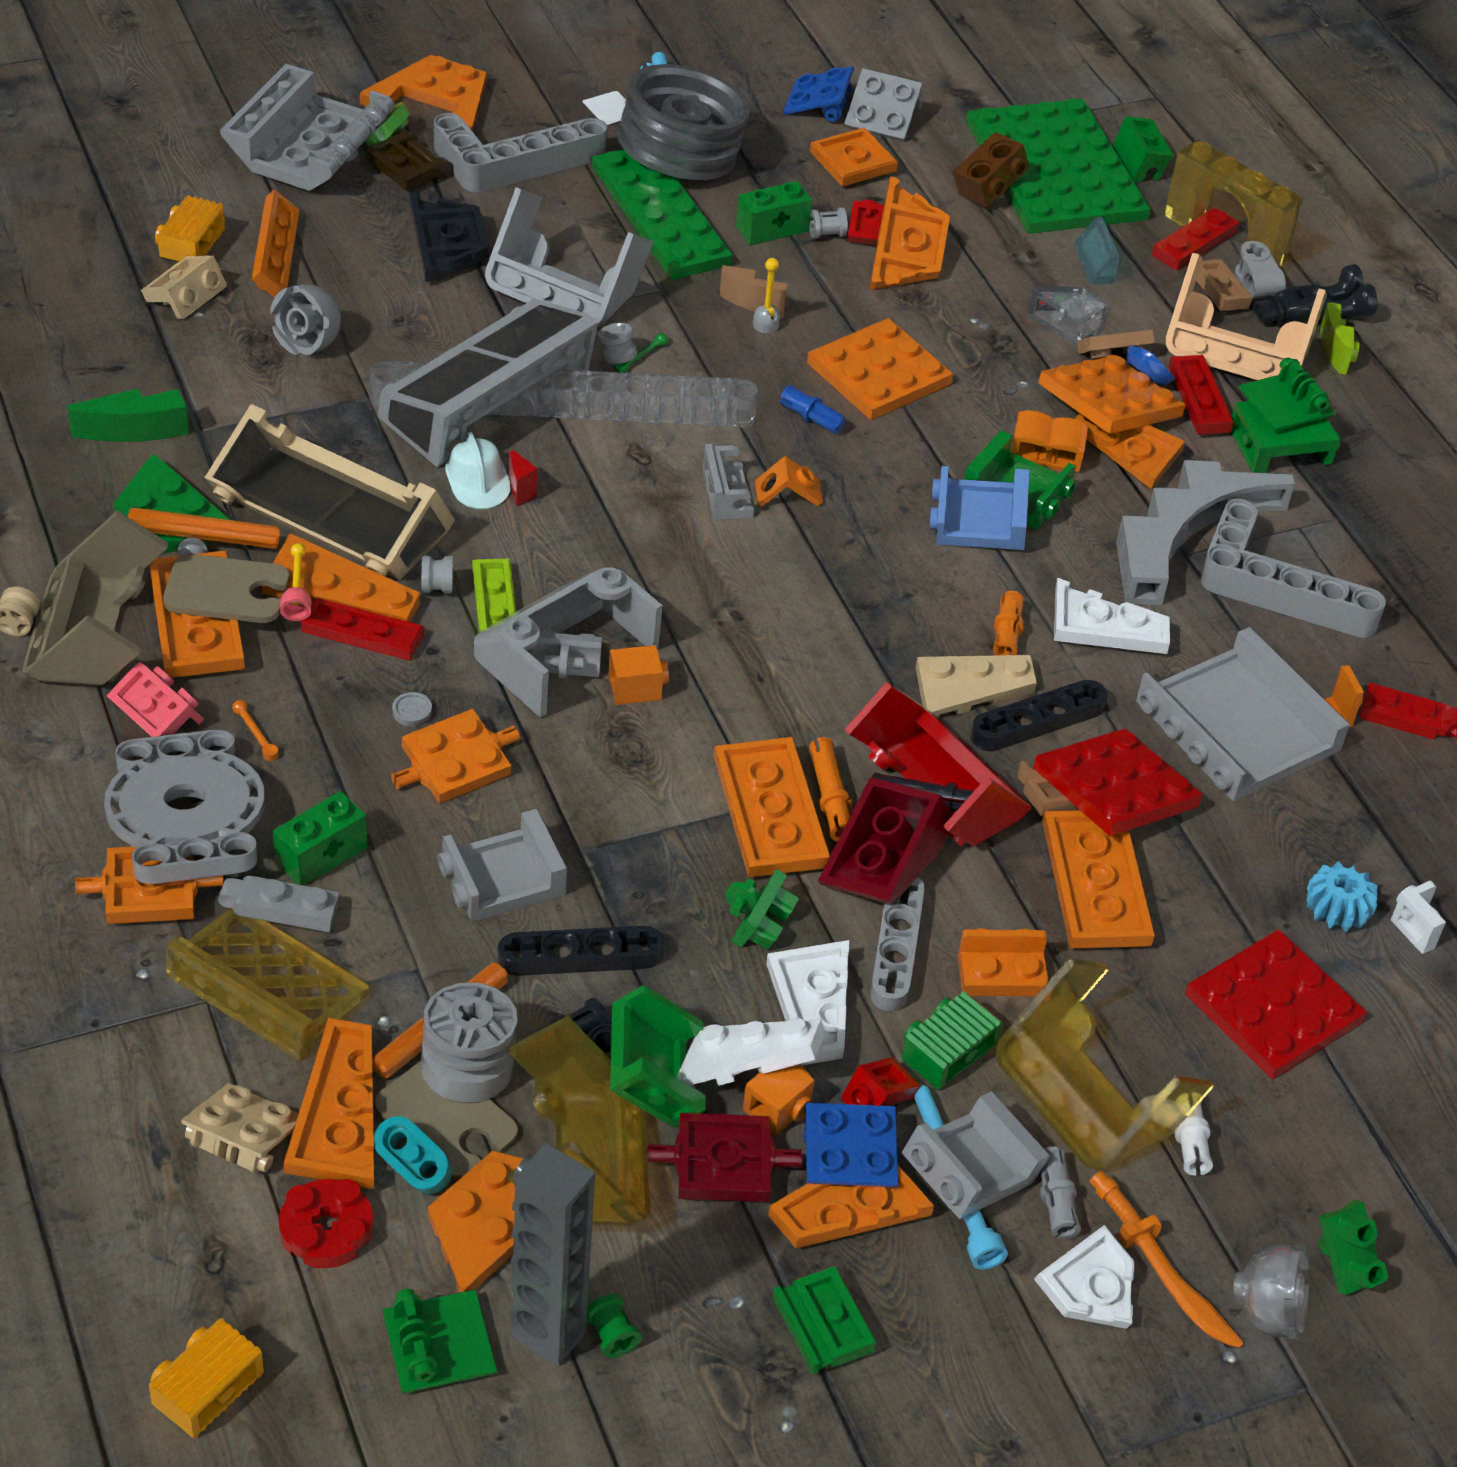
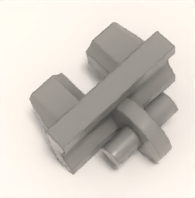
[530,630,602,679]

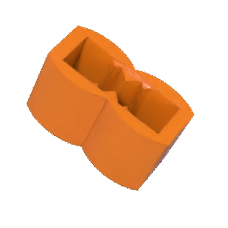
[1011,410,1088,472]

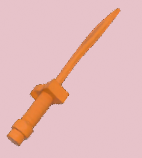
[1089,1171,1243,1348]

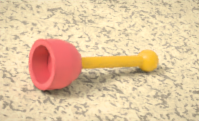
[280,543,311,621]

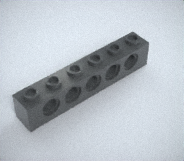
[510,1142,595,1367]

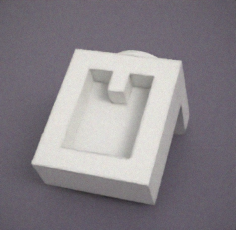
[1391,880,1446,954]

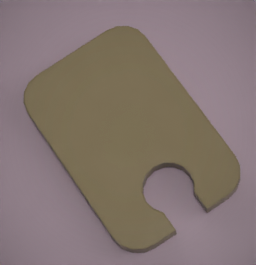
[163,554,289,623]
[375,1061,518,1181]

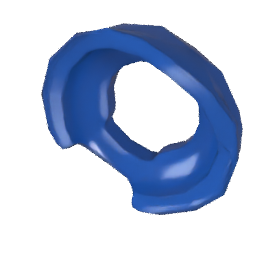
[1126,345,1175,387]

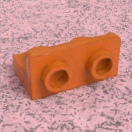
[957,928,1049,997]

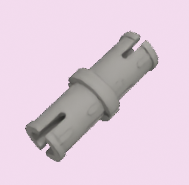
[1040,1147,1081,1239]

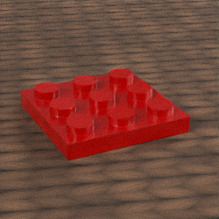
[1033,728,1203,837]
[1185,929,1367,1080]

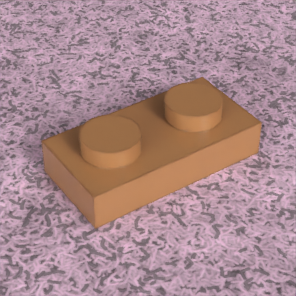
[1196,259,1253,311]
[1077,329,1154,359]

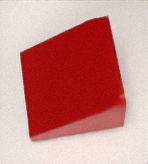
[509,450,537,506]

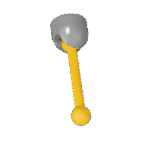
[753,258,780,333]

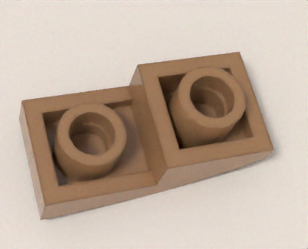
[720,265,788,319]

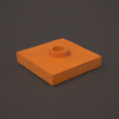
[810,127,898,187]

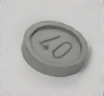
[392,692,432,726]

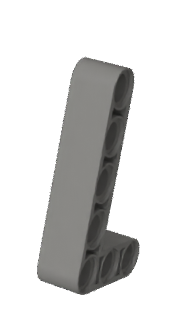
[434,113,608,192]
[1200,499,1386,638]

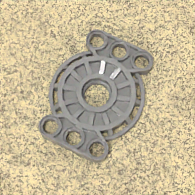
[104,730,265,884]

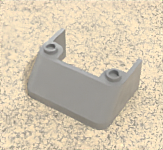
[485,187,654,328]
[473,567,663,718]

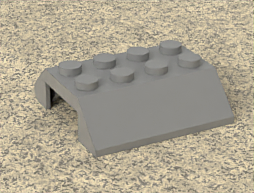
[220,64,394,191]

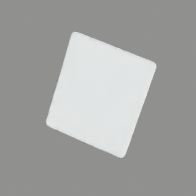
[582,91,626,125]

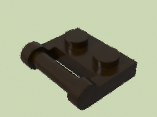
[366,131,453,191]

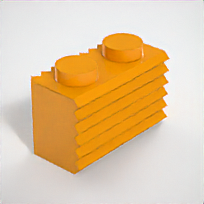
[155,195,225,262]
[148,1318,264,1439]

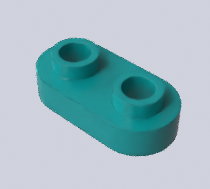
[374,1116,453,1194]

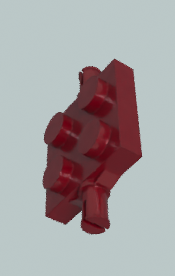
[647,1113,802,1202]

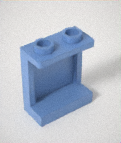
[930,466,1030,550]

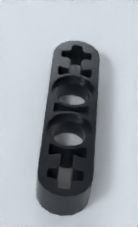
[970,680,1108,752]
[498,926,664,976]

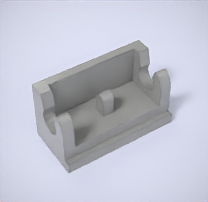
[702,444,754,520]

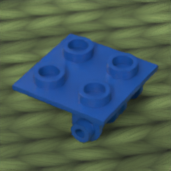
[783,66,854,122]
[804,1103,898,1187]

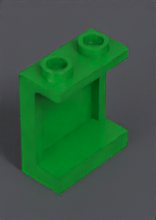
[1231,401,1340,473]
[964,430,1077,530]
[610,985,706,1128]

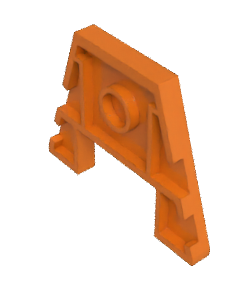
[359,55,487,132]

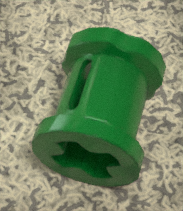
[587,1293,642,1358]

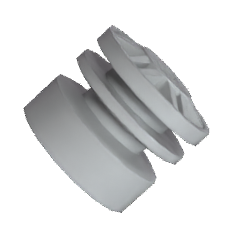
[421,983,518,1103]

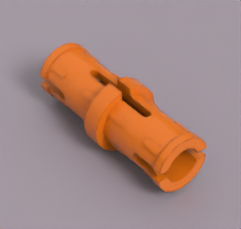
[993,590,1025,655]

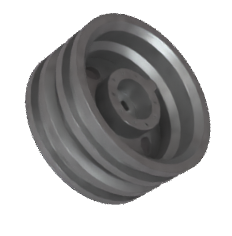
[617,64,750,180]

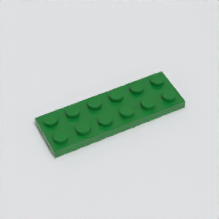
[592,149,733,280]

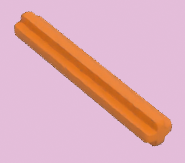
[128,507,280,548]
[372,962,508,1079]

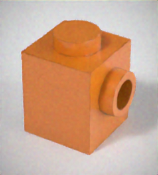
[608,645,669,705]
[743,1064,815,1136]

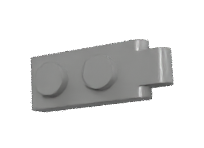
[218,876,339,933]

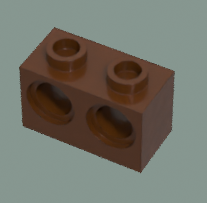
[953,132,1030,208]

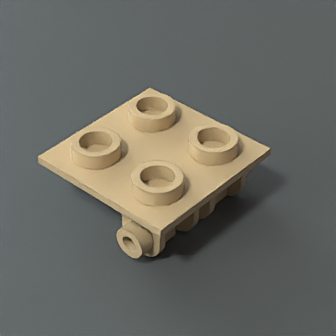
[181,1083,299,1174]

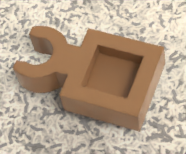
[1017,761,1077,816]

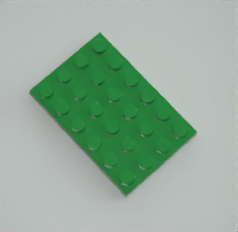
[965,98,1151,234]

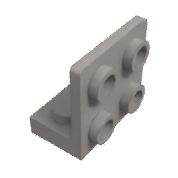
[845,68,924,141]

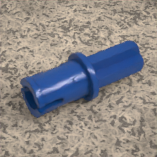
[780,385,846,434]

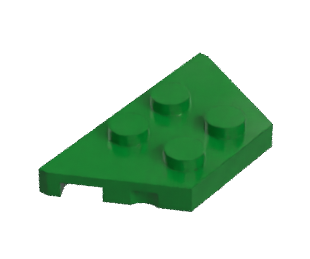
[113,454,230,554]

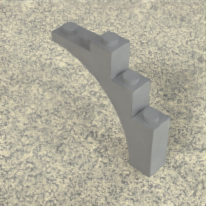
[1116,460,1295,605]

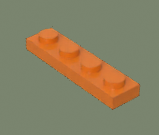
[251,189,300,297]

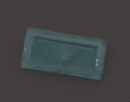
[1074,217,1119,285]

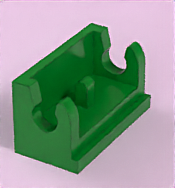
[1113,116,1174,183]

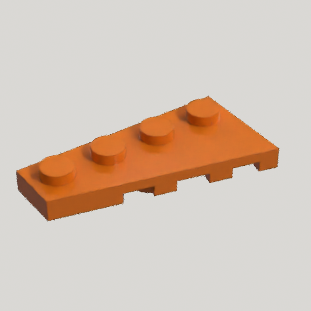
[262,533,420,622]
[284,1018,374,1189]

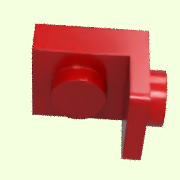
[847,200,884,246]
[841,1057,921,1106]

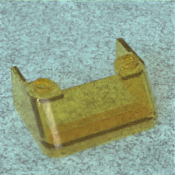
[996,958,1214,1170]
[508,1016,650,1226]

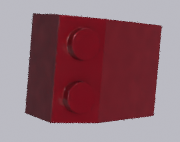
[818,777,953,905]

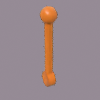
[232,700,279,761]

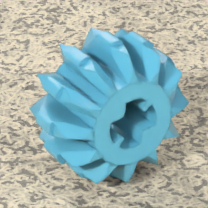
[1306,861,1378,932]

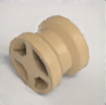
[0,586,40,636]

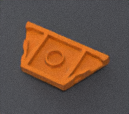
[869,176,950,290]
[428,1151,524,1293]

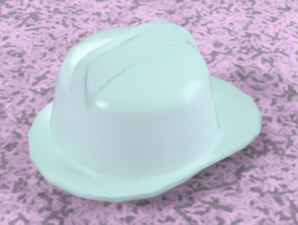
[445,432,510,509]

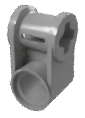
[1234,241,1286,301]

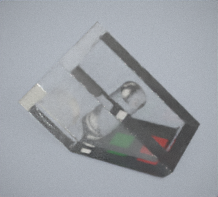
[1027,286,1110,346]

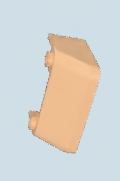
[1166,253,1327,380]

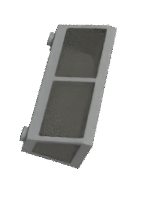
[378,299,598,468]

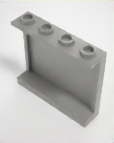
[1136,627,1350,802]

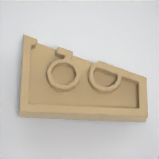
[915,655,1037,718]

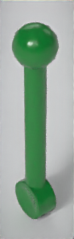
[614,333,668,374]

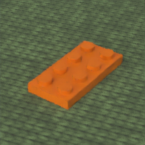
[149,551,245,678]
[714,737,830,878]
[1042,810,1155,948]

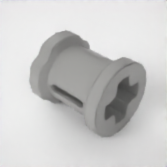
[809,207,848,239]

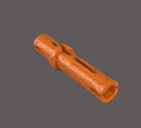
[809,737,852,842]

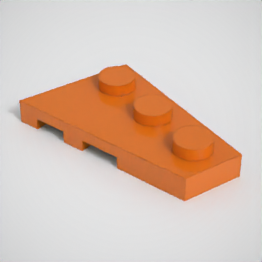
[1075,413,1185,490]
[768,1164,934,1249]

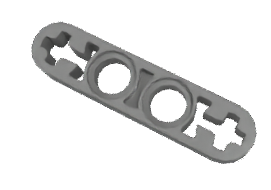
[870,877,925,1012]

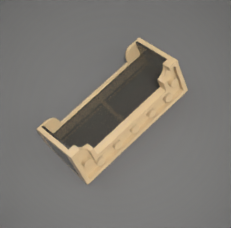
[204,404,455,580]

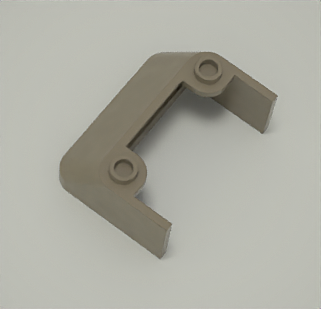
[22,511,168,686]

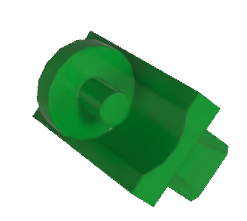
[725,869,799,950]
[1318,1199,1389,1296]

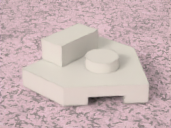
[1034,1225,1134,1329]

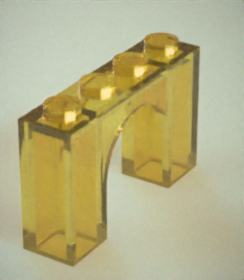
[1164,139,1303,267]

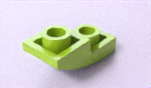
[1320,302,1359,375]

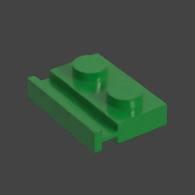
[772,1266,876,1375]

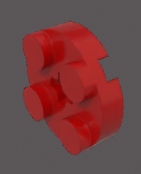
[279,1179,373,1268]

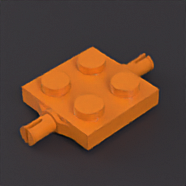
[391,709,520,804]
[75,846,224,924]

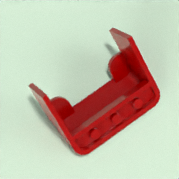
[844,682,1032,847]

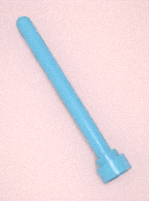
[914,1085,1008,1270]

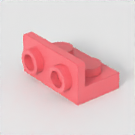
[106,661,205,737]

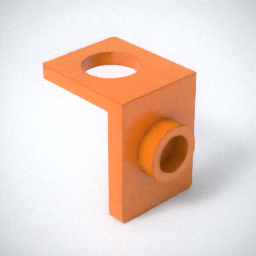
[755,456,823,507]
[1323,665,1364,727]

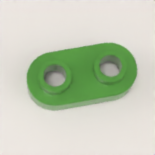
[364,102,410,148]

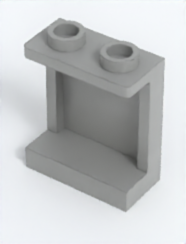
[437,809,567,922]
[902,1091,1050,1219]

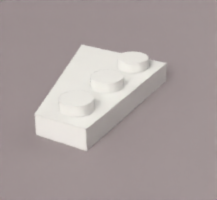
[1054,578,1170,654]
[766,940,849,1066]
[677,1018,826,1088]

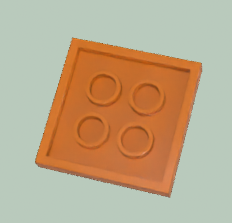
[807,318,953,420]
[1038,355,1186,434]

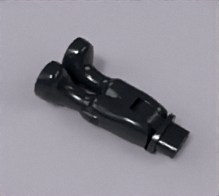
[1254,264,1378,325]

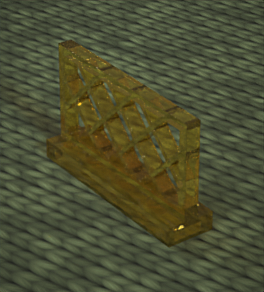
[166,908,369,1061]

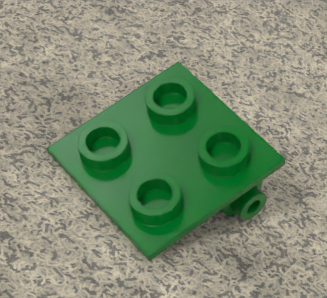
[1238,357,1335,431]
[382,1289,497,1394]

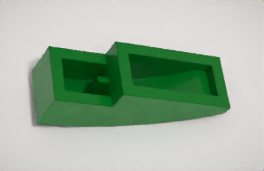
[67,388,189,442]

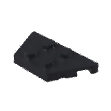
[409,192,489,282]

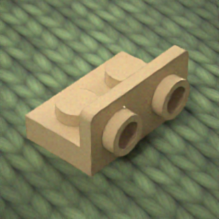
[141,255,227,319]

